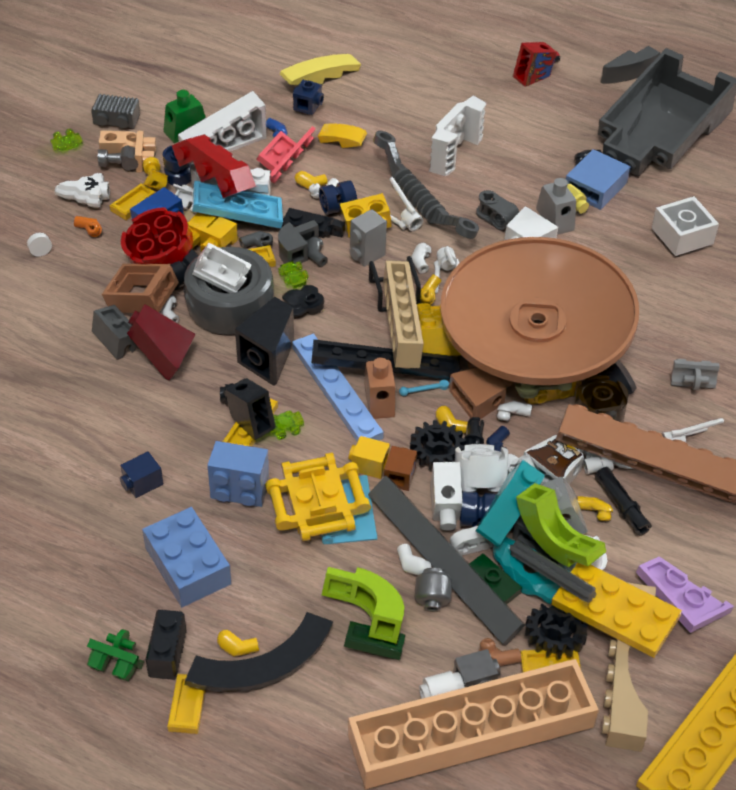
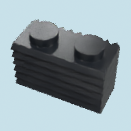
[145,609,187,680]

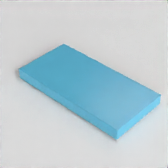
[192,181,283,229]

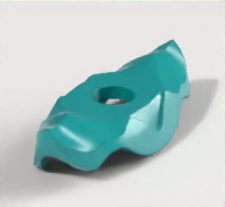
[493,537,561,604]

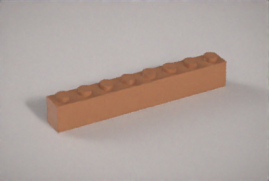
[555,404,736,504]

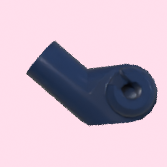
[486,426,510,452]

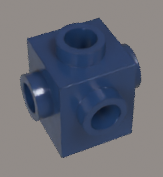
[293,79,324,115]

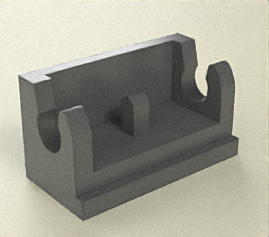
[92,305,137,359]

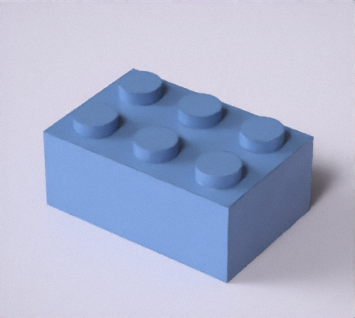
[142,507,231,608]

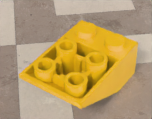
[417,303,461,356]

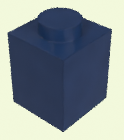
[119,451,164,498]

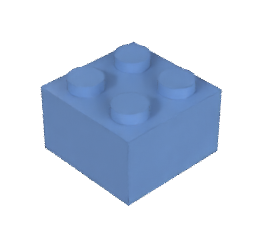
[207,441,269,507]

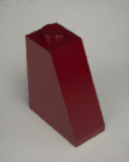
[127,304,196,381]

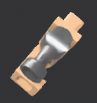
[98,131,156,172]

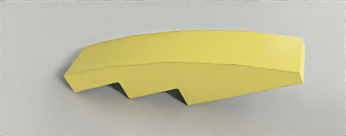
[280,54,361,85]

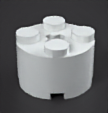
[455,444,508,492]

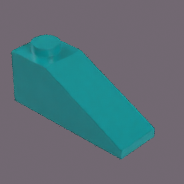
[475,460,545,547]

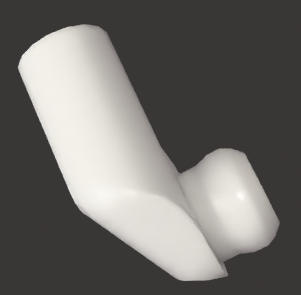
[411,243,431,273]
[159,295,179,323]

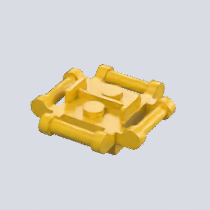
[265,452,371,541]

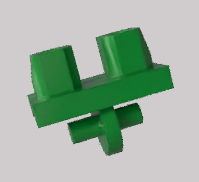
[87,629,145,682]

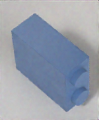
[566,149,630,210]

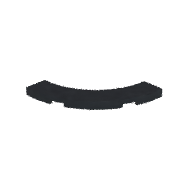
[184,612,333,692]

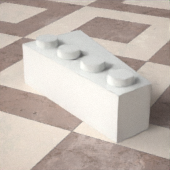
[178,91,267,165]

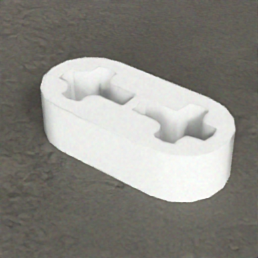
[450,526,493,555]

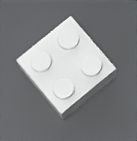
[652,196,719,256]

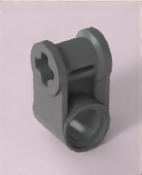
[476,190,519,230]

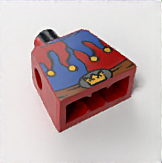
[513,42,560,87]

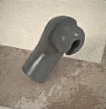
[307,237,328,267]

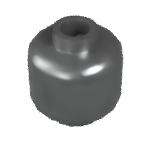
[415,568,452,611]

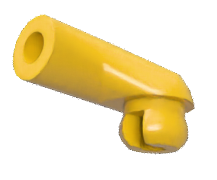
[295,171,328,189]
[420,274,442,305]
[435,406,468,434]
[577,496,613,521]
[217,630,259,657]

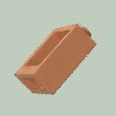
[102,263,179,313]

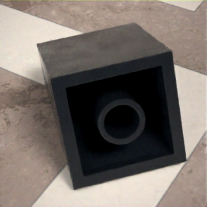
[235,297,294,386]

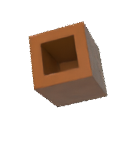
[384,446,417,491]

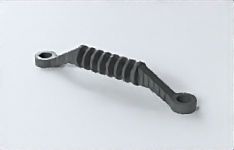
[373,131,479,239]

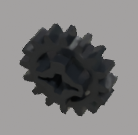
[410,420,466,470]
[525,603,588,659]

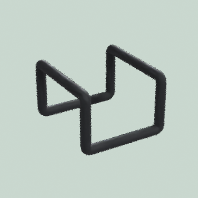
[369,256,421,312]

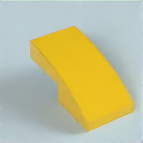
[317,123,367,148]

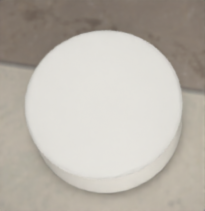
[27,233,52,257]

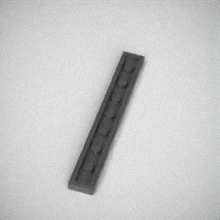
[368,475,526,645]

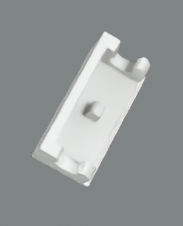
[192,243,251,293]

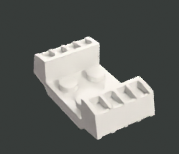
[429,96,486,176]

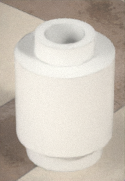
[419,671,465,699]

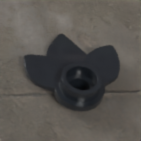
[282,285,325,317]

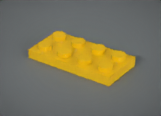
[552,563,682,658]

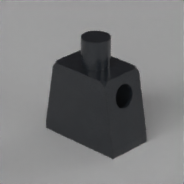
[224,378,276,440]

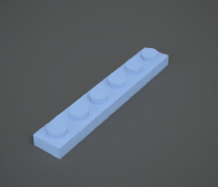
[292,333,384,442]

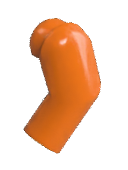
[74,216,102,237]

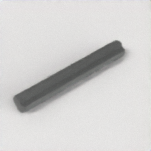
[509,541,597,602]

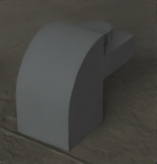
[278,220,319,268]

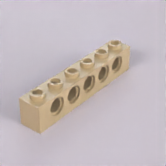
[383,261,423,369]

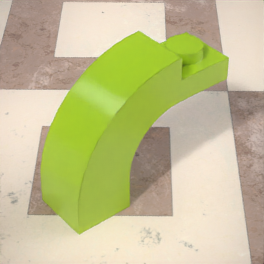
[516,483,606,567]
[321,567,404,644]

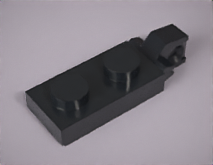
[282,208,345,238]

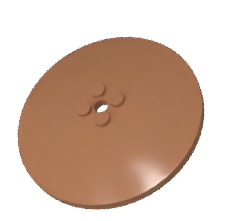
[440,237,639,385]

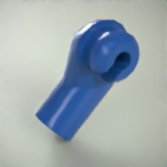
[266,118,288,138]

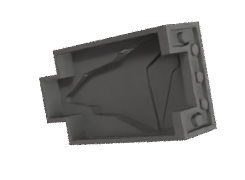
[598,48,736,176]

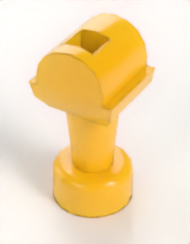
[143,157,168,191]

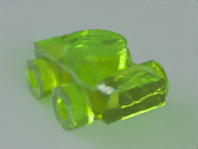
[50,129,83,151]
[278,261,309,289]
[269,410,304,440]

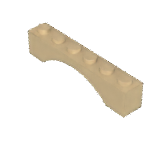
[601,582,656,752]

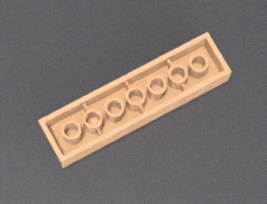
[348,659,599,789]

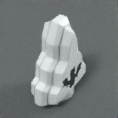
[55,173,110,209]

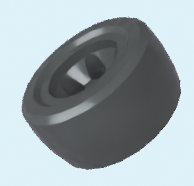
[184,247,274,335]

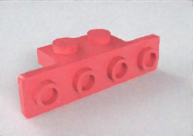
[256,126,315,184]

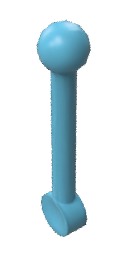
[399,380,449,396]

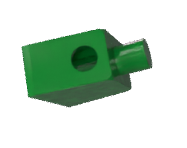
[164,90,206,143]

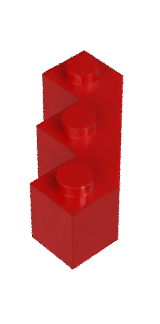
[172,134,256,198]

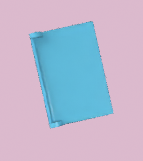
[322,475,377,544]

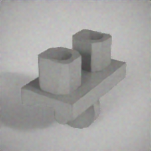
[670,359,720,390]

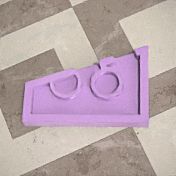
[636,557,734,633]

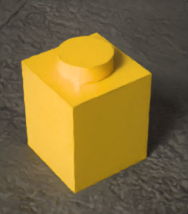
[348,436,390,479]

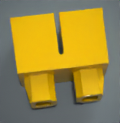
[188,212,238,252]

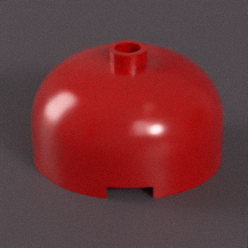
[121,207,193,264]

